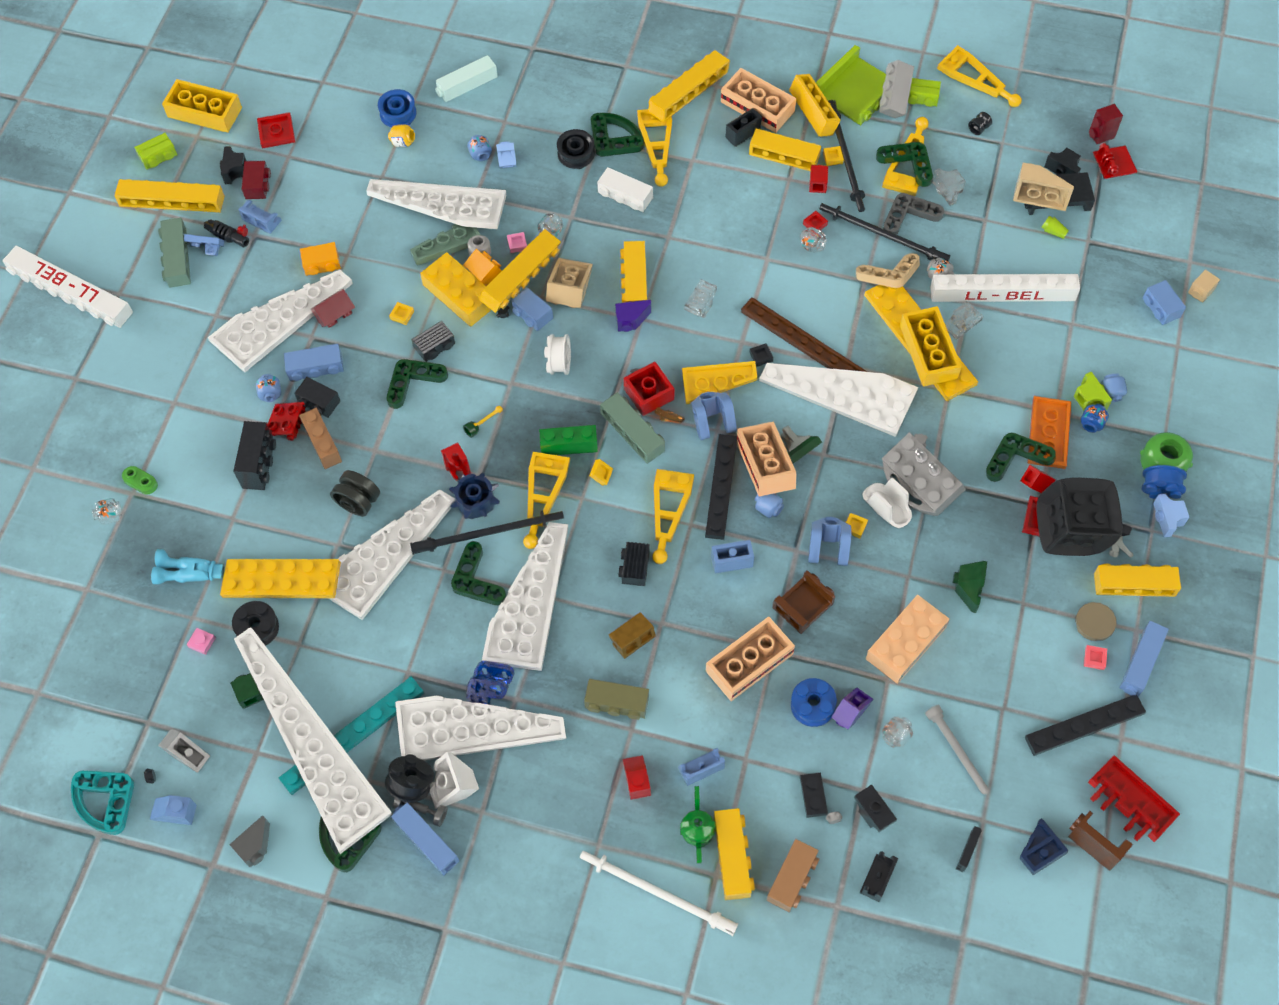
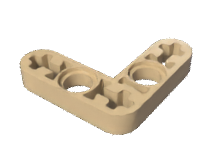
[856,253,920,288]

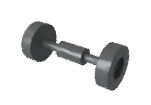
[393,798,448,827]

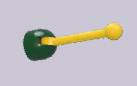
[463,406,503,438]

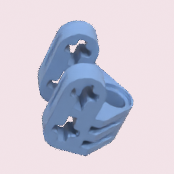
[691,392,737,440]
[808,517,851,566]

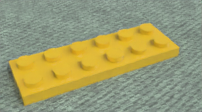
[220,559,341,598]

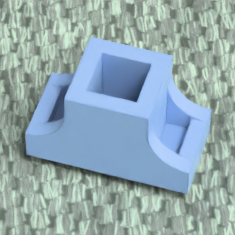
[496,142,517,169]
[1153,494,1189,537]

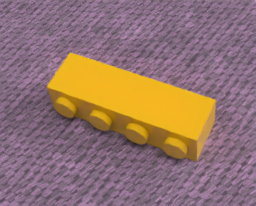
[789,74,841,137]
[749,129,821,171]
[620,241,647,303]
[1094,563,1181,597]
[714,808,755,901]

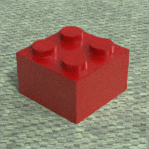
[623,362,675,416]

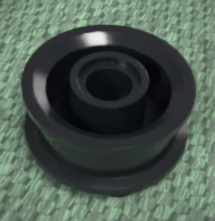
[557,129,595,169]
[232,601,279,646]
[385,754,434,802]

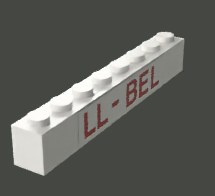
[2,246,133,328]
[930,274,1080,302]

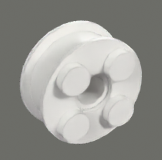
[544,334,571,375]

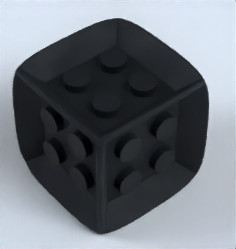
[1037,477,1123,556]

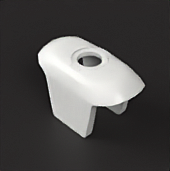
[862,478,912,528]

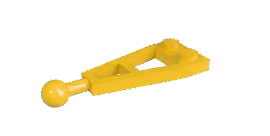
[937,45,1022,107]
[637,109,672,187]
[882,117,929,196]
[523,452,570,549]
[652,469,694,564]

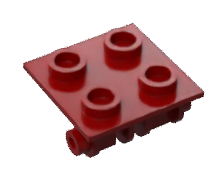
[1093,143,1137,179]
[268,402,306,441]

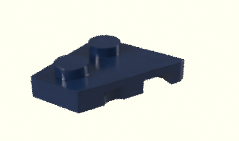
[1020,818,1068,875]

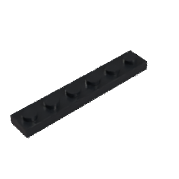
[705,434,737,540]
[1025,694,1146,756]

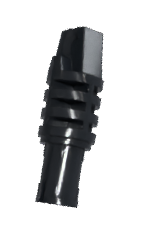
[204,219,249,248]

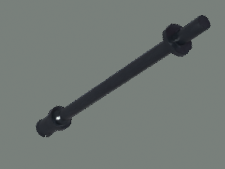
[828,100,865,212]
[819,203,951,261]
[410,510,564,555]

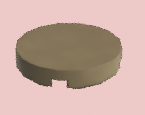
[1075,602,1116,641]

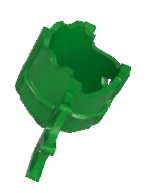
[680,786,716,863]

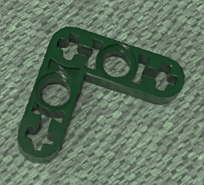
[876,142,933,187]
[386,359,448,409]
[986,433,1056,482]
[451,541,506,606]

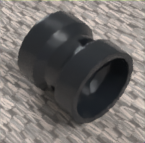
[968,112,992,135]

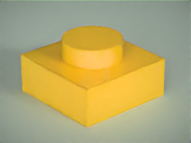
[823,146,844,166]
[389,302,414,325]
[589,459,613,486]
[846,513,868,539]

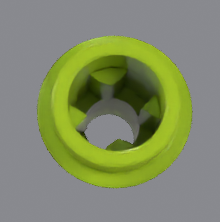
[1041,216,1069,239]

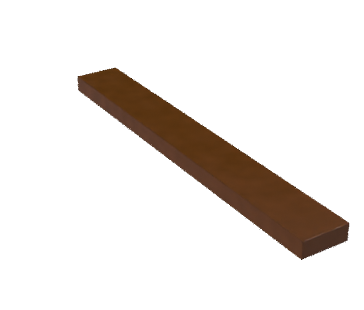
[741,297,867,372]

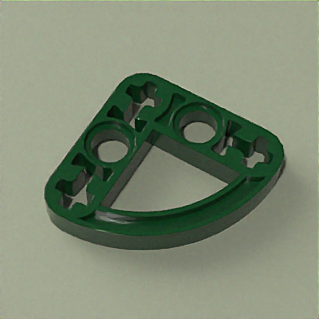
[591,113,644,157]
[319,817,381,873]

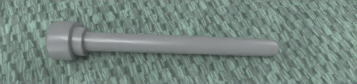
[925,705,989,794]

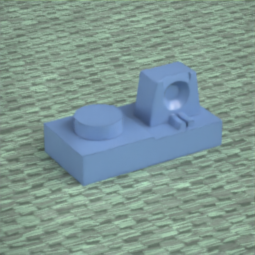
[184,234,225,256]

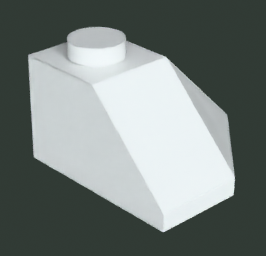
[430,752,479,809]

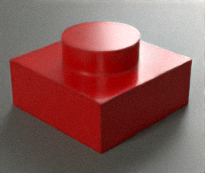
[803,211,828,234]

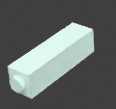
[435,55,498,102]

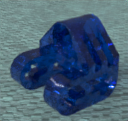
[466,661,515,705]

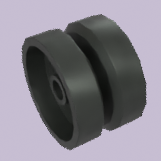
[330,470,380,517]

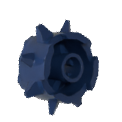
[449,473,500,519]

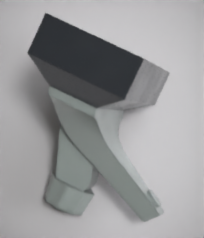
[1109,524,1134,558]

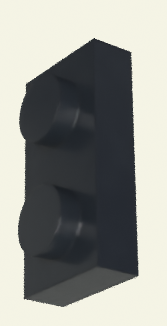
[799,772,828,818]

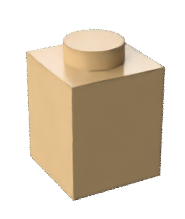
[1188,269,1221,303]

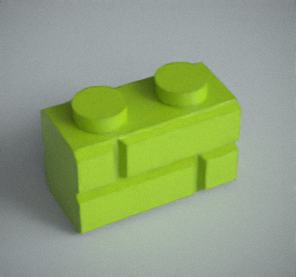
[908,78,941,107]
[134,133,177,169]

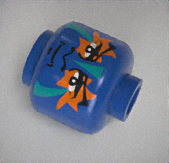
[1080,404,1109,433]

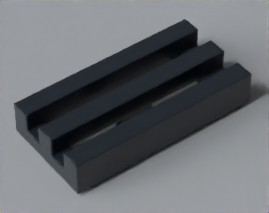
[956,826,982,872]

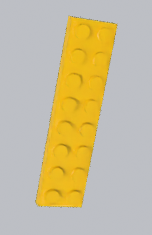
[864,285,978,401]

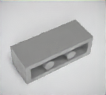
[879,60,914,118]

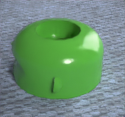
[1140,432,1193,472]

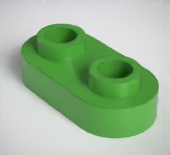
[122,466,158,495]

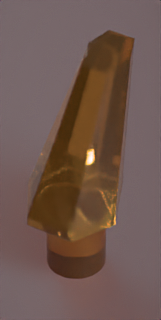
[654,407,685,423]

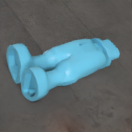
[151,549,224,585]

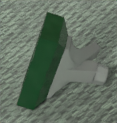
[780,426,822,464]

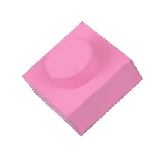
[507,232,527,253]
[187,628,216,655]

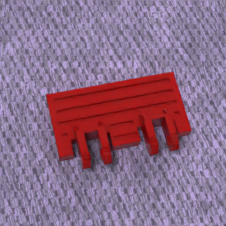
[1088,755,1180,842]

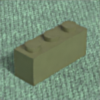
[584,679,649,720]

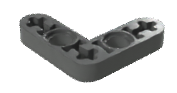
[883,193,944,235]

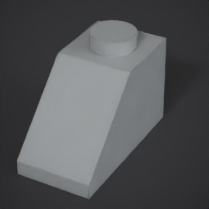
[158,729,210,773]

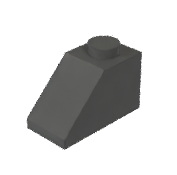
[229,815,270,867]

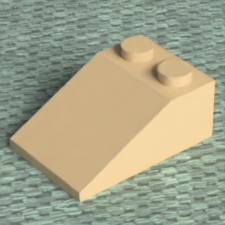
[1013,162,1074,211]
[546,258,593,308]

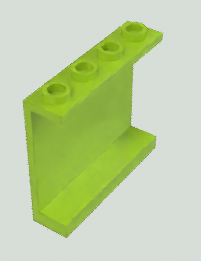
[816,45,886,126]

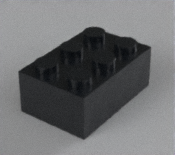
[233,421,276,490]

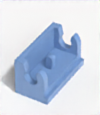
[238,200,282,234]
[678,748,725,786]

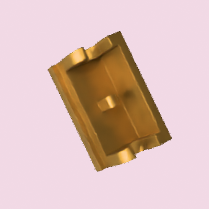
[609,612,656,659]

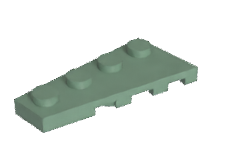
[410,224,480,266]

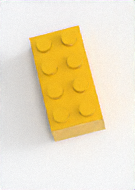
[162,79,242,133]
[420,252,491,327]
[900,306,962,386]

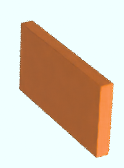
[1027,396,1071,469]

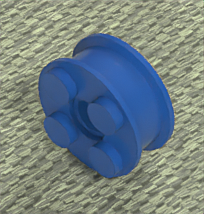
[377,89,417,127]
[1141,465,1187,499]
[791,678,837,727]

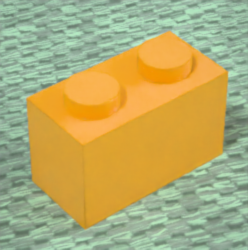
[300,242,341,276]
[463,249,502,286]

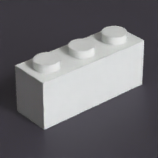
[597,167,653,212]

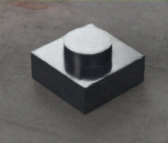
[749,343,774,367]

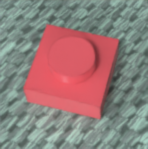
[1084,645,1107,670]

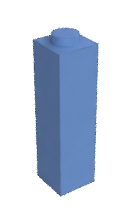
[1119,621,1169,697]
[391,803,460,876]

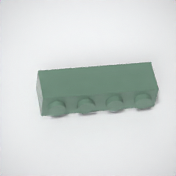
[158,217,191,288]
[600,392,665,464]

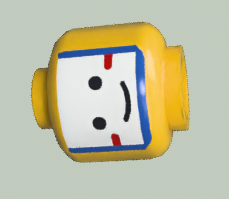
[388,124,415,147]

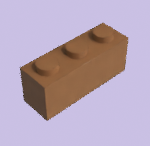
[299,408,342,469]
[766,839,820,913]

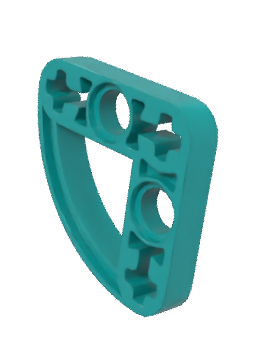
[71,770,134,835]

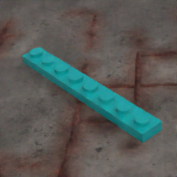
[278,676,424,795]

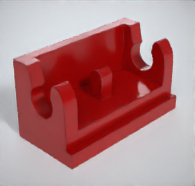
[441,442,471,481]

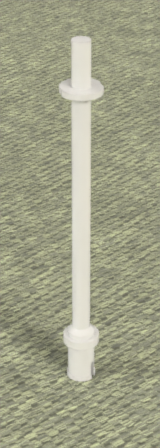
[580,850,739,936]

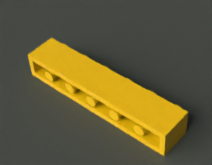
[648,50,730,122]
[114,179,225,213]
[479,229,561,313]

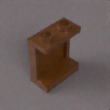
[772,570,835,634]
[1068,811,1133,871]

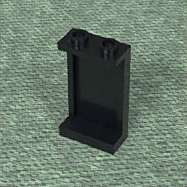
[1024,172,1095,215]

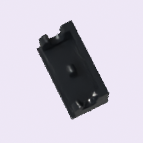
[860,851,898,902]

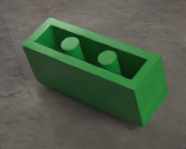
[539,425,598,455]

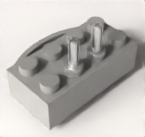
[882,432,966,516]

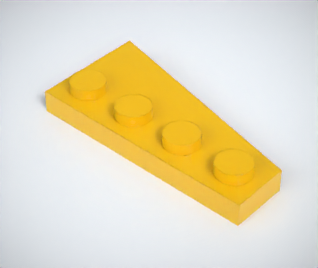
[682,361,757,405]

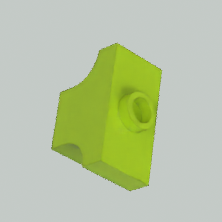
[1073,371,1112,411]

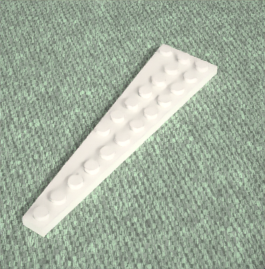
[234,627,392,854]

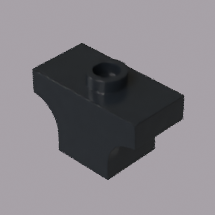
[220,146,247,184]
[1044,147,1081,175]
[854,784,897,832]

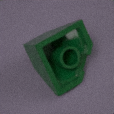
[952,561,988,613]

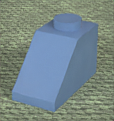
[150,795,197,825]

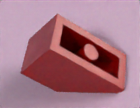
[623,755,651,800]

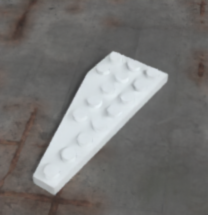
[367,179,506,229]
[208,270,353,372]
[759,363,918,437]
[328,490,455,620]
[482,522,568,671]
[395,696,566,760]

